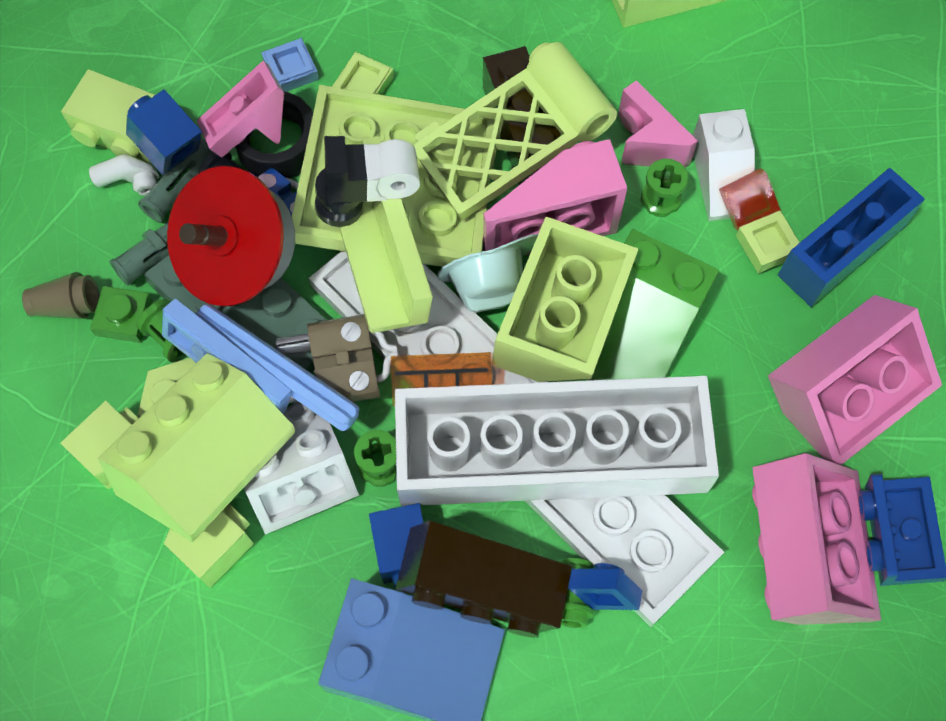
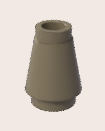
[22,272,100,319]

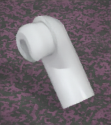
[89,154,159,196]

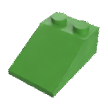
[589,229,719,381]

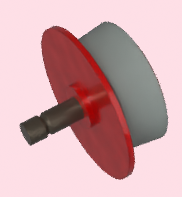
[167,166,295,306]

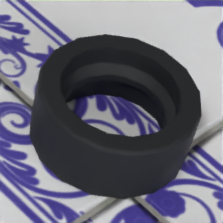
[235,91,313,178]

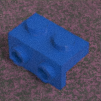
[858,474,946,586]

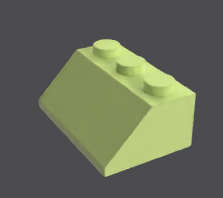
[491,217,638,382]
[98,353,295,542]

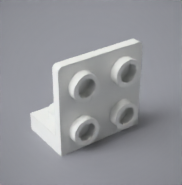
[244,402,359,535]

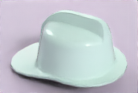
[438,234,538,313]

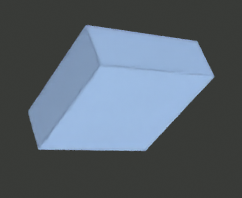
[261,38,319,91]

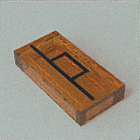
[391,352,492,406]

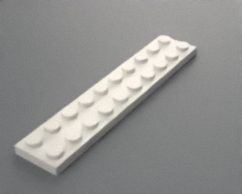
[309,251,724,627]

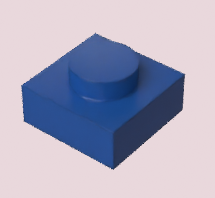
[568,563,643,610]

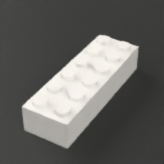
[395,376,719,506]

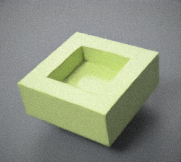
[736,211,800,273]

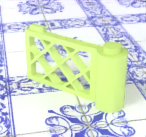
[413,42,617,220]

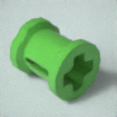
[641,158,688,217]
[136,299,187,362]
[354,430,397,487]

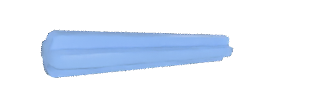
[195,304,359,431]

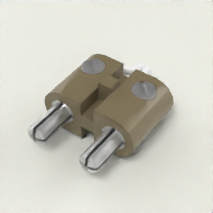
[276,314,398,403]

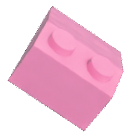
[483,139,627,256]

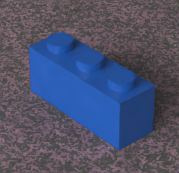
[778,167,925,307]

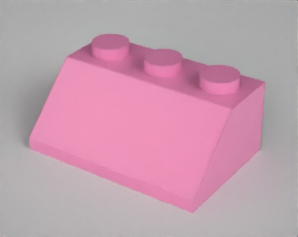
[768,295,942,465]
[752,453,881,625]

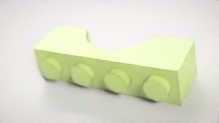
[61,401,254,588]

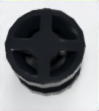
[315,169,363,227]

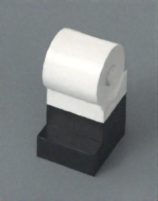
[324,136,420,203]

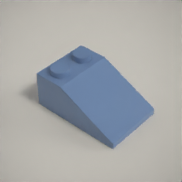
[318,578,505,721]

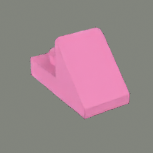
[196,60,284,158]
[618,80,698,168]

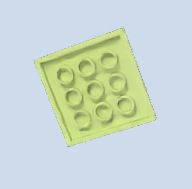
[292,85,495,267]

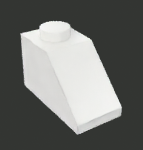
[693,109,755,221]

